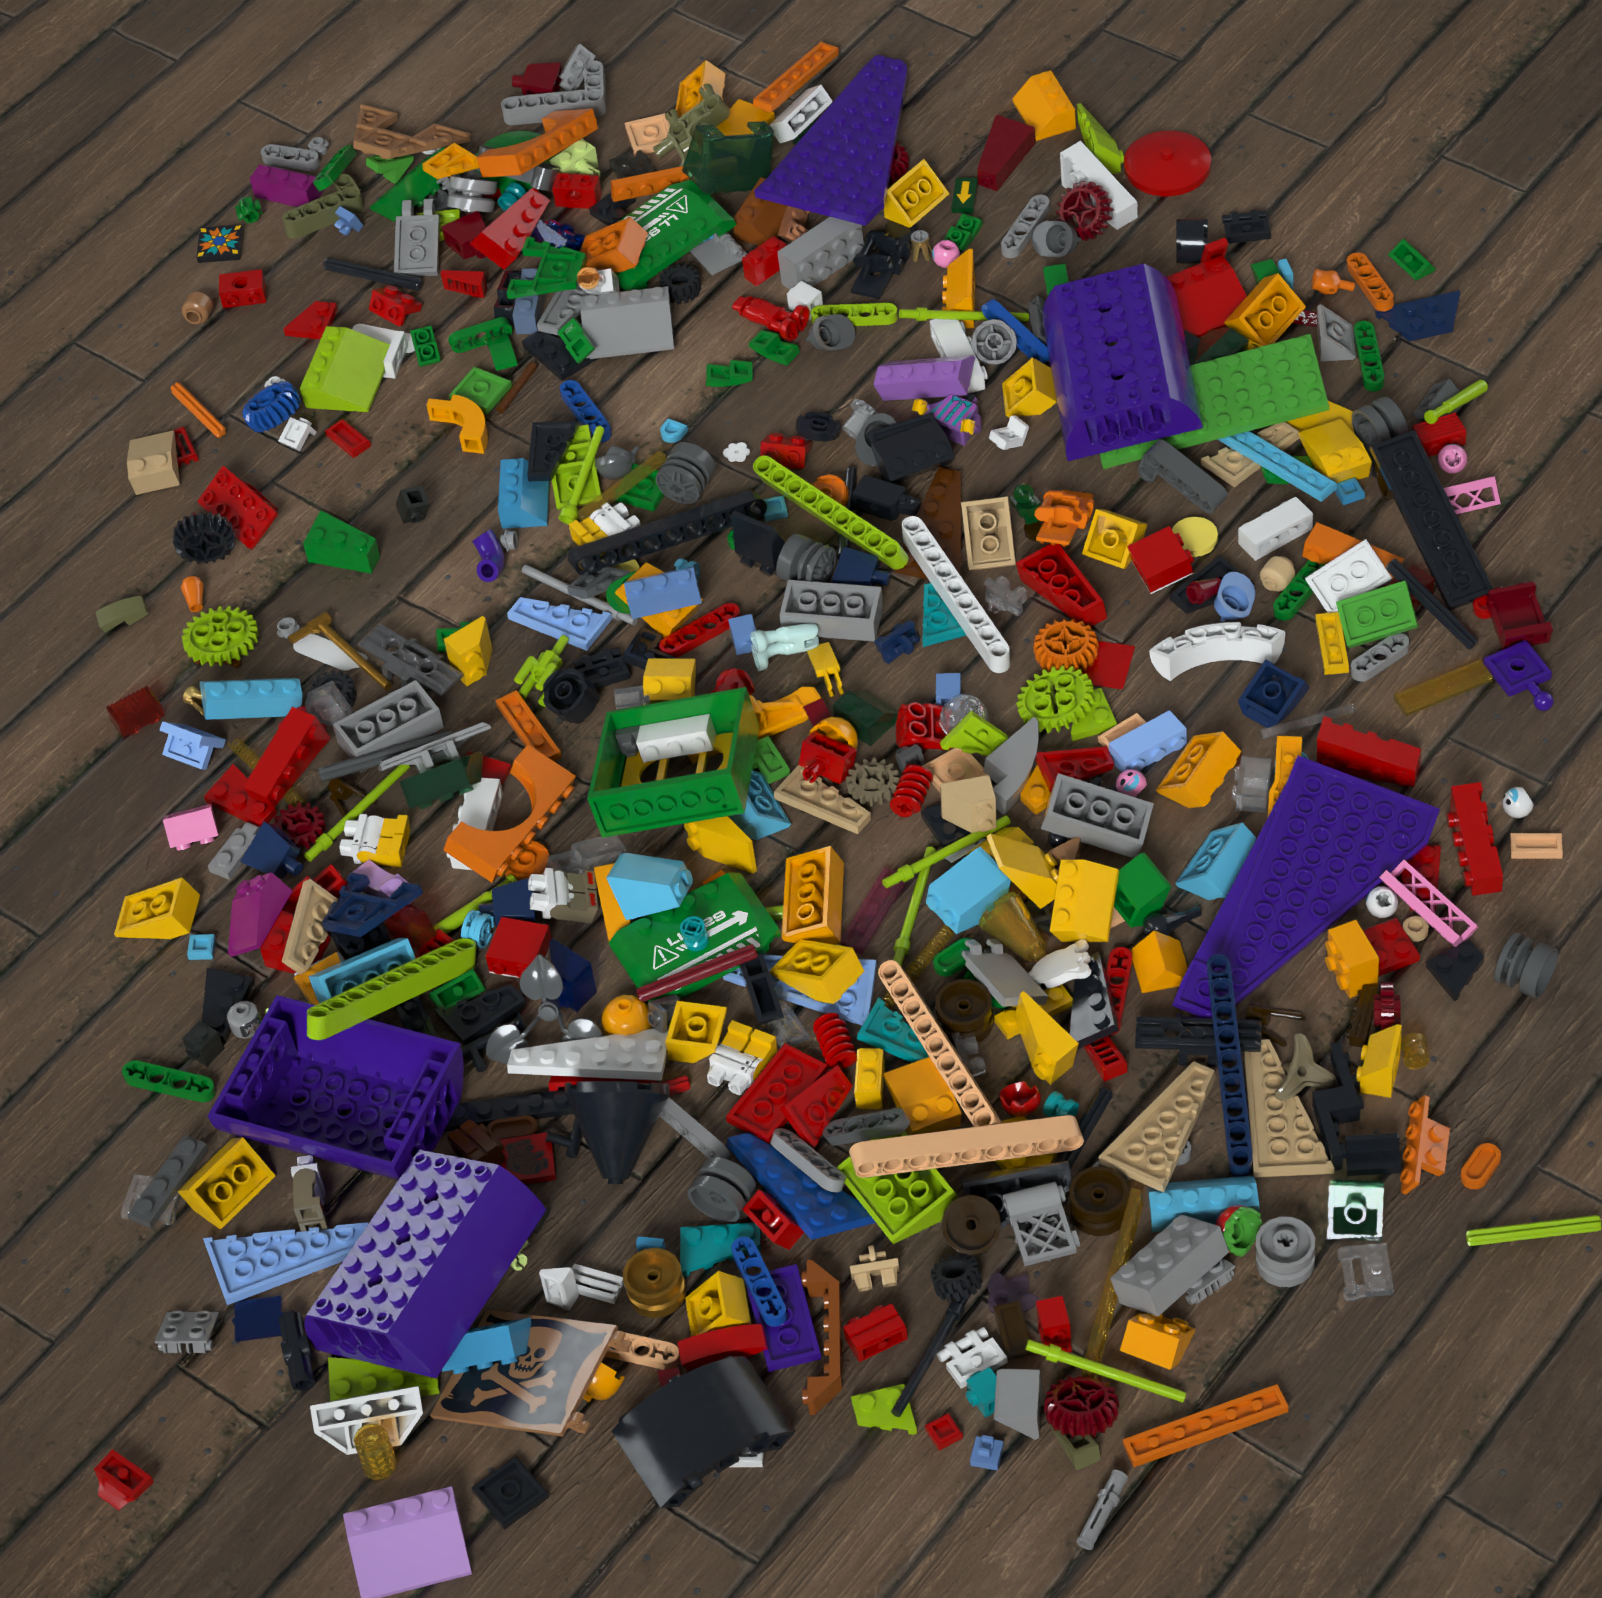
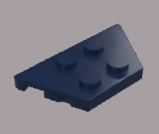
[1375,291,1460,341]

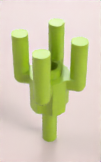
[514,635,569,707]

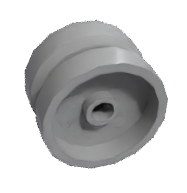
[447,176,497,213]
[1256,1217,1315,1287]

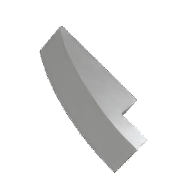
[983,717,1038,815]

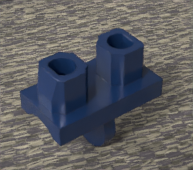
[874,620,920,664]

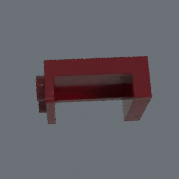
[1486,582,1553,650]

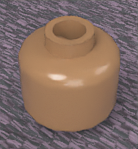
[181,292,213,324]

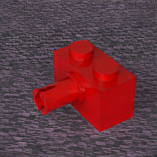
[798,731,857,784]

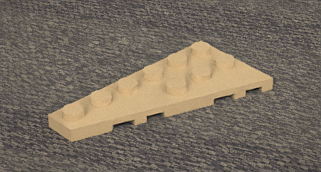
[1244,1039,1334,1177]
[1099,1061,1216,1192]

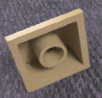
[940,775,996,833]

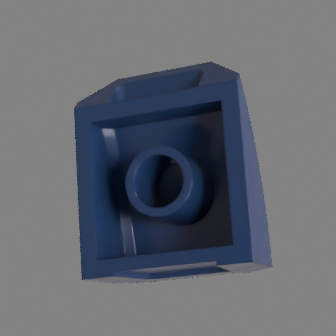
[1238,659,1309,728]

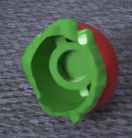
[1215,1205,1262,1257]

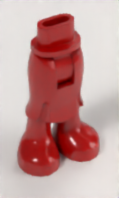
[732,296,810,341]

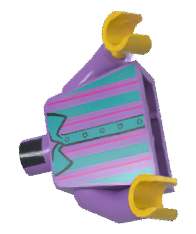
[912,393,981,446]

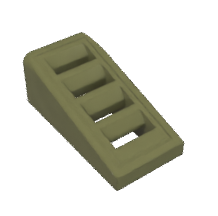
[1049,1424,1101,1470]

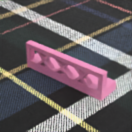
[1443,476,1501,514]
[1379,860,1479,947]

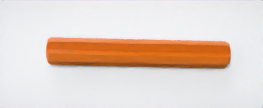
[170,382,226,438]

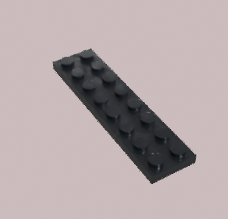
[1370,430,1493,611]

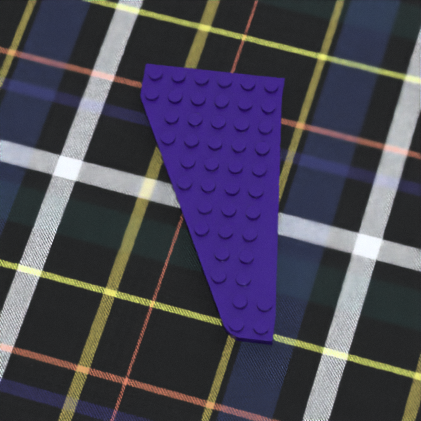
[754,55,908,226]
[1172,755,1440,1018]

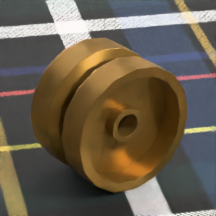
[623,1248,686,1318]

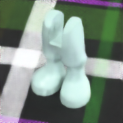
[751,623,819,671]

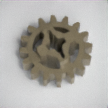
[846,758,899,807]

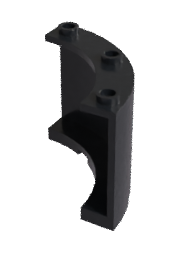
[611,1356,796,1508]

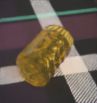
[354,1424,397,1480]

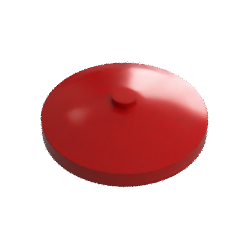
[1124,131,1211,197]

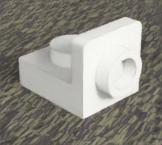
[278,417,317,451]

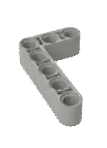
[501,61,606,125]

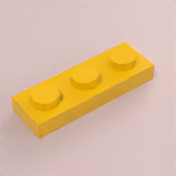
[1315,612,1349,675]
[994,984,1073,1039]

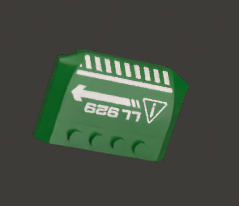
[614,179,736,292]
[609,873,781,1005]

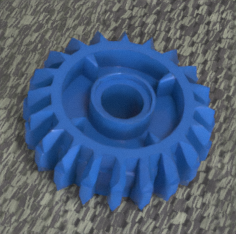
[242,381,301,432]

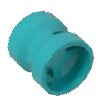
[498,183,526,211]
[680,916,709,951]
[1043,1091,1079,1117]

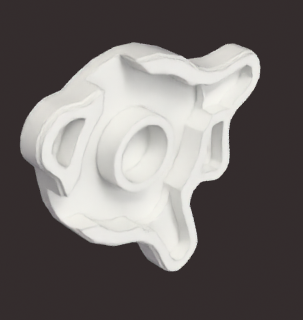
[1028,939,1091,988]

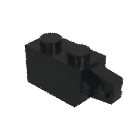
[852,475,920,521]

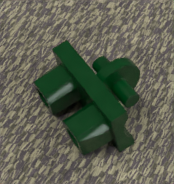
[1009,483,1042,525]

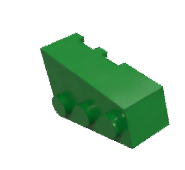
[303,510,380,574]

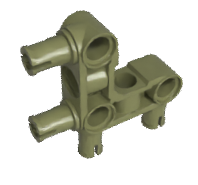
[653,84,730,167]

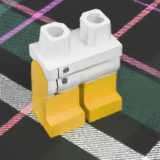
[568,502,641,556]
[340,814,411,867]
[707,1020,778,1095]

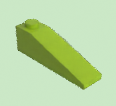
[1077,103,1124,174]

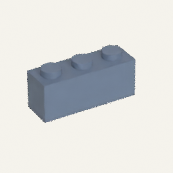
[513,269,547,334]

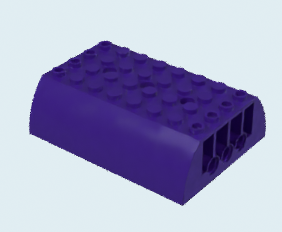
[1042,263,1203,461]
[208,995,464,1180]
[304,1150,546,1378]

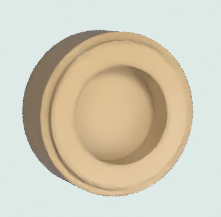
[1403,916,1429,942]

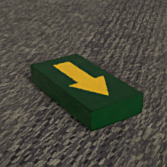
[951,177,978,214]

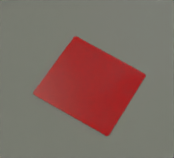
[1081,641,1135,689]

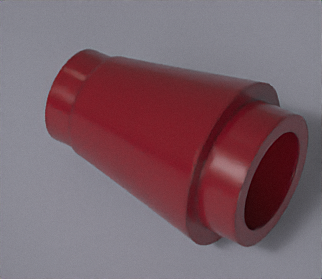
[1186,577,1221,604]

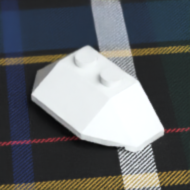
[310,1386,423,1455]

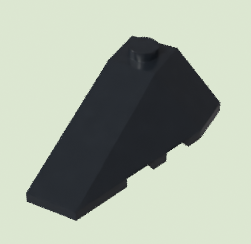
[961,1161,1072,1229]

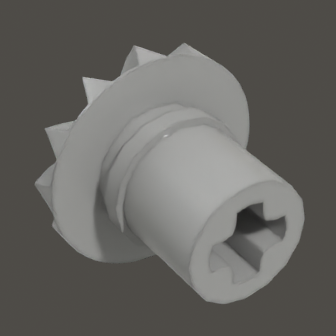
[842,399,878,440]

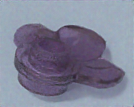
[987,1273,1039,1314]

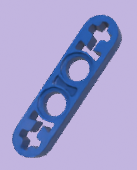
[981,299,1049,364]
[560,380,612,443]
[731,1237,787,1327]

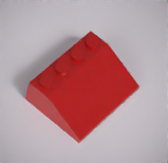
[1166,255,1247,338]

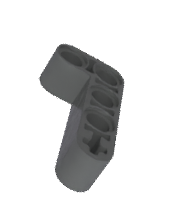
[478,145,559,191]
[1138,440,1228,514]

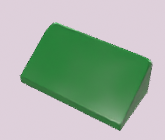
[1388,238,1436,281]
[428,969,486,1009]

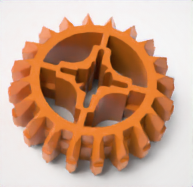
[1033,618,1099,672]

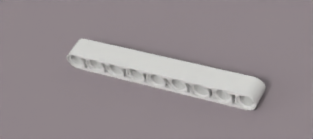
[902,516,1010,673]

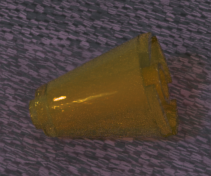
[979,892,1047,962]

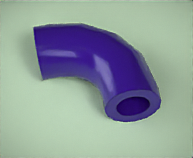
[472,529,505,582]

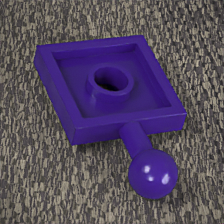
[1483,640,1554,711]

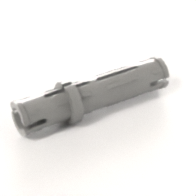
[1076,1470,1128,1550]

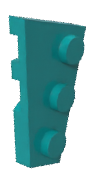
[922,583,966,647]
[857,997,930,1063]
[680,1223,761,1277]

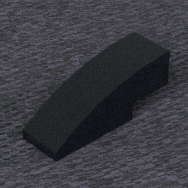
[494,271,522,324]
[739,953,784,1025]

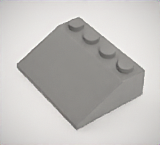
[580,286,674,359]

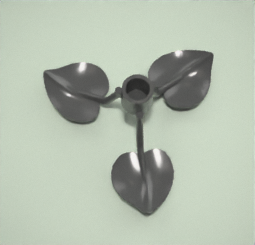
[486,954,603,1065]

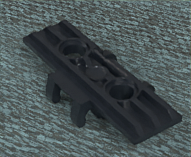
[851,220,918,299]
[1135,1014,1262,1067]

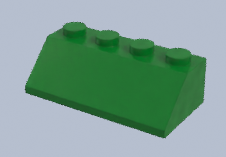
[370,147,445,222]

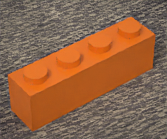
[1302,522,1404,588]

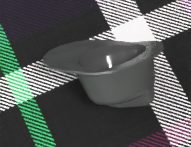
[1032,221,1081,257]
[806,314,855,351]
[855,413,896,466]

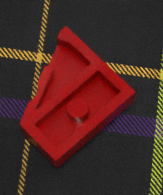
[283,301,338,340]

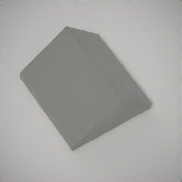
[1317,304,1356,362]
[994,1369,1042,1440]

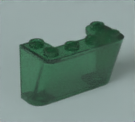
[682,121,774,195]

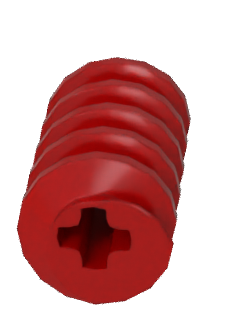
[889,764,934,818]
[813,1013,857,1069]

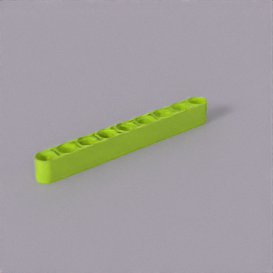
[753,456,908,570]
[307,938,476,1040]

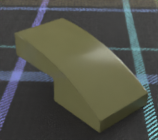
[96,596,148,633]

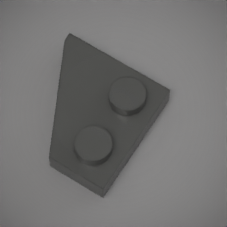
[567,567,630,599]

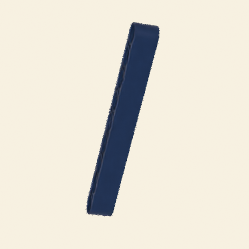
[1207,954,1253,1177]

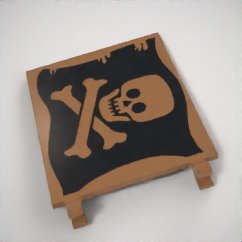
[430,1310,632,1437]

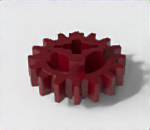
[272,802,326,849]
[1373,982,1401,1031]

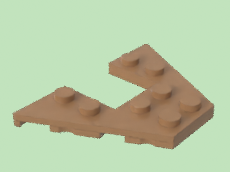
[353,104,471,159]

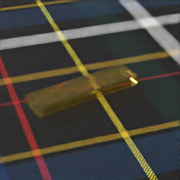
[1394,660,1492,716]

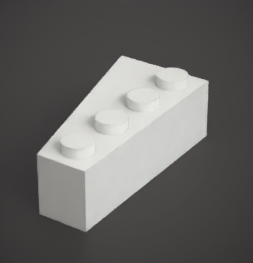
[1060,141,1138,230]

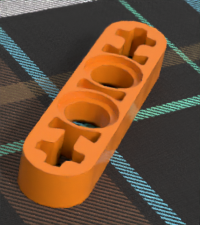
[1346,252,1394,311]

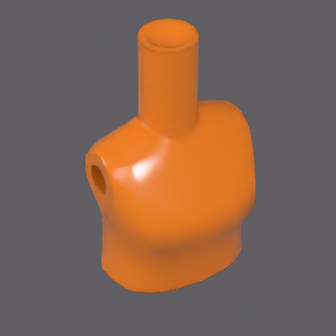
[1311,268,1355,295]

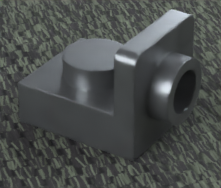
[647,994,680,1034]

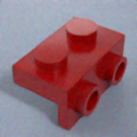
[369,285,422,327]
[760,433,812,469]

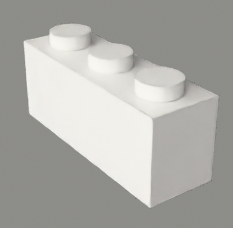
[768,85,833,143]
[1238,497,1313,561]
[636,714,716,762]

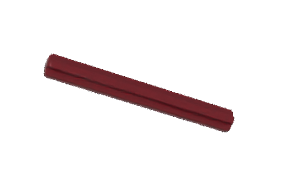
[637,944,758,1002]

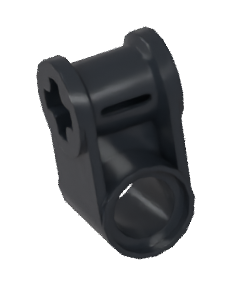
[330,931,366,960]

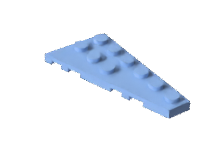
[723,955,877,1026]
[203,1222,369,1305]

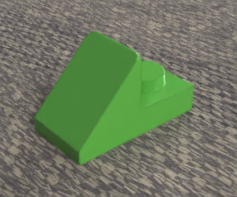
[366,154,414,184]

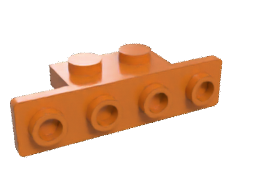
[1400,1095,1450,1195]

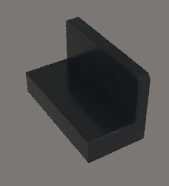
[1345,1133,1401,1176]

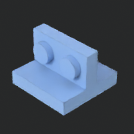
[160,721,226,770]

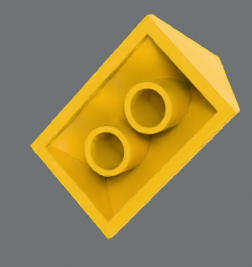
[884,159,950,228]

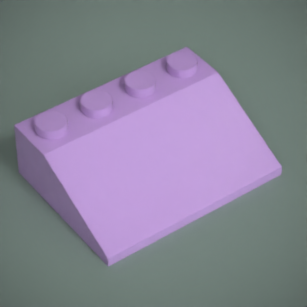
[343,1486,472,1598]

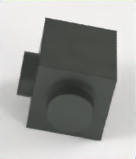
[396,486,430,523]
[182,1021,224,1067]

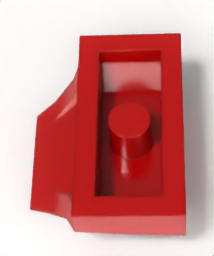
[94,1449,154,1511]

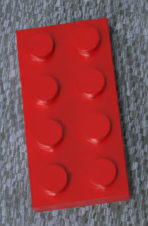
[726,1043,828,1144]

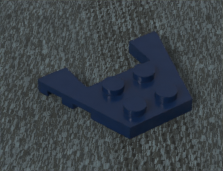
[322,872,423,937]

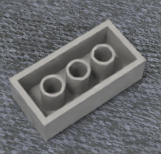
[778,217,864,290]
[779,580,883,641]
[333,680,444,772]
[1041,773,1154,858]
[1110,1214,1229,1317]

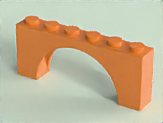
[476,108,598,177]
[443,745,576,883]

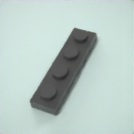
[128,1135,208,1229]

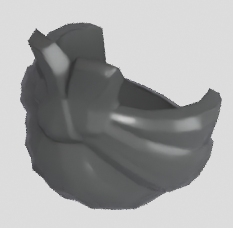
[595,446,640,480]

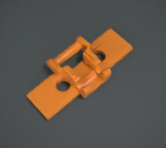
[1035,490,1095,547]

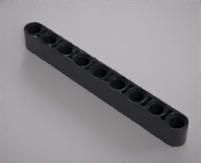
[568,490,767,575]

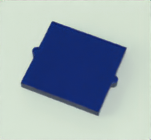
[232,1296,283,1342]

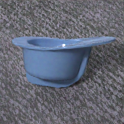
[1214,572,1255,622]

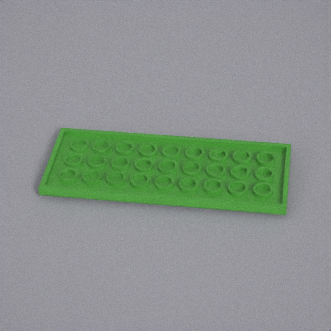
[1100,334,1330,469]

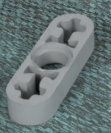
[261,144,320,171]
[1351,633,1409,682]

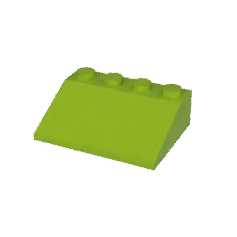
[299,326,390,412]
[836,1130,958,1244]

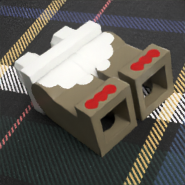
[528,868,598,924]
[291,1155,329,1232]

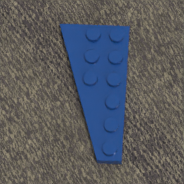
[726,1132,876,1240]

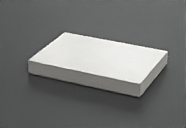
[1305,539,1392,613]

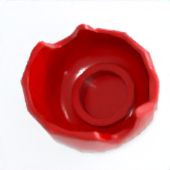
[999,1081,1041,1117]

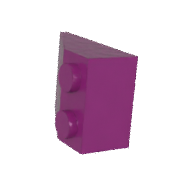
[228,872,292,957]

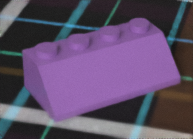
[874,355,975,401]

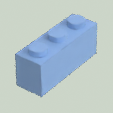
[1108,710,1187,773]

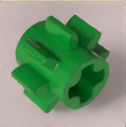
[235,196,263,224]

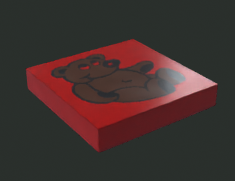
[500,1132,556,1185]

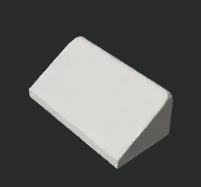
[539,1267,579,1311]

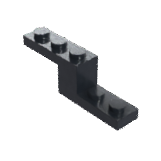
[1312,1042,1364,1171]

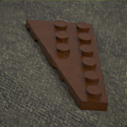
[894,467,961,580]

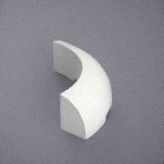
[1149,622,1285,681]

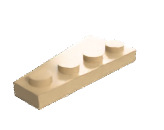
[1201,422,1300,487]
[774,765,871,834]
[282,879,339,974]

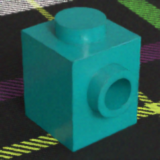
[965,1367,997,1418]

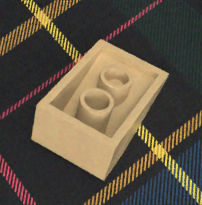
[127,431,180,495]
[961,497,1016,571]

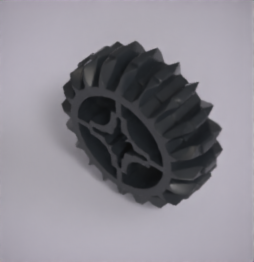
[173,511,236,564]

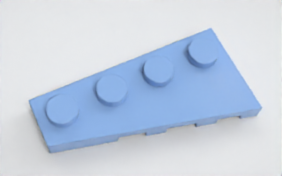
[507,597,612,651]

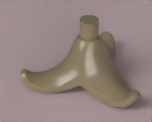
[1274,1033,1336,1101]

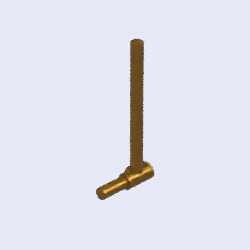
[288,612,392,691]

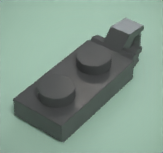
[1028,296,1047,347]

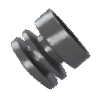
[656,442,716,504]
[776,534,836,583]
[1494,932,1559,999]

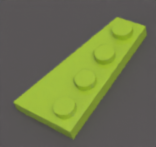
[328,1357,440,1401]

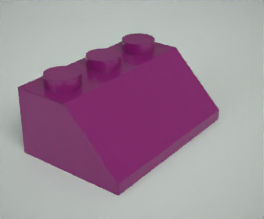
[250,164,325,207]

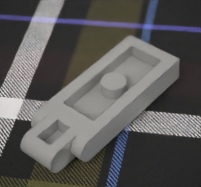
[559,43,595,91]
[208,822,260,880]

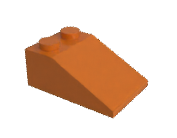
[580,217,648,272]

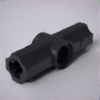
[278,1310,315,1391]

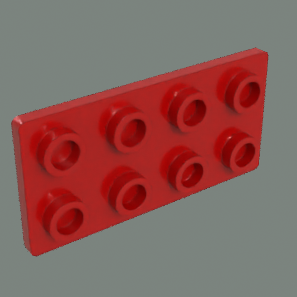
[197,466,279,550]

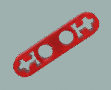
[659,603,741,659]
[1106,947,1133,1035]

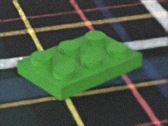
[1336,581,1419,649]

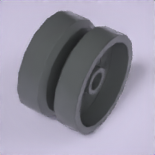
[1352,396,1408,455]
[688,1157,756,1223]

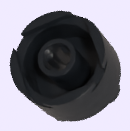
[1176,218,1208,264]
[542,668,600,724]

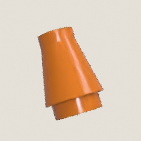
[181,576,204,612]

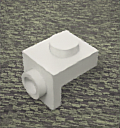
[989,415,1029,450]

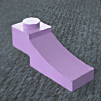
[353,859,417,913]

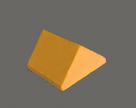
[1130,930,1188,993]

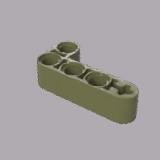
[282,174,364,239]

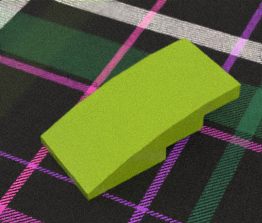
[552,424,602,510]

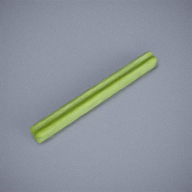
[1466,1215,1602,1246]

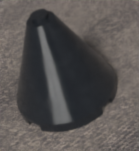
[565,1081,670,1184]

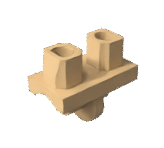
[850,1245,899,1292]

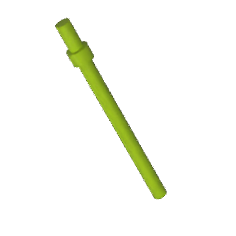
[899,307,1029,322]
[304,765,410,862]
[882,815,1011,888]
[893,847,936,966]
[1025,1339,1186,1403]

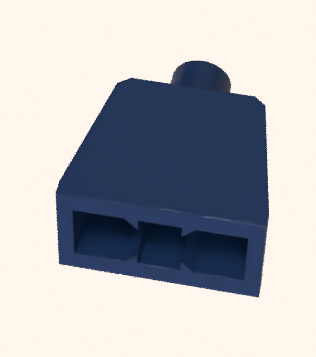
[832,547,891,586]
[240,822,303,879]
[479,878,537,927]

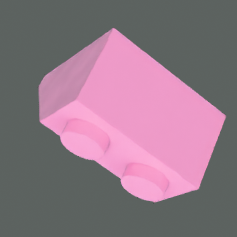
[163,803,219,851]

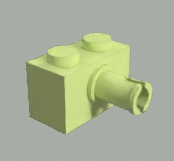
[550,139,600,177]

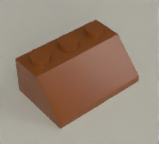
[733,177,787,245]

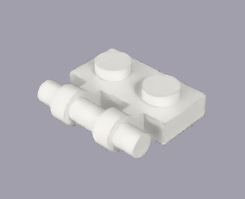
[937,1327,1008,1389]

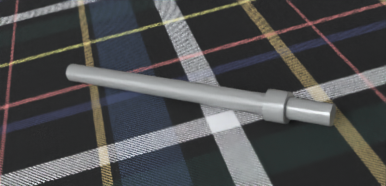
[522,565,638,626]

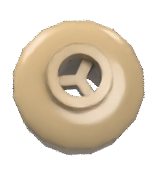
[1260,556,1295,592]

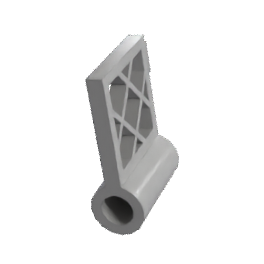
[1003,1182,1080,1266]

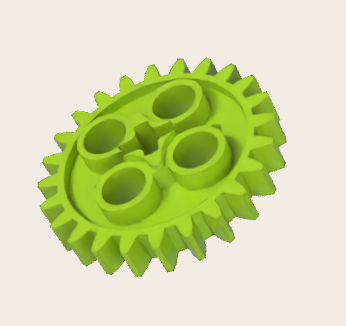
[182,606,259,666]
[1016,665,1095,733]

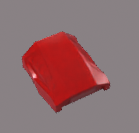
[896,702,951,750]

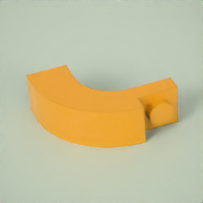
[426,395,488,454]

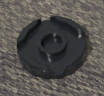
[795,412,841,442]

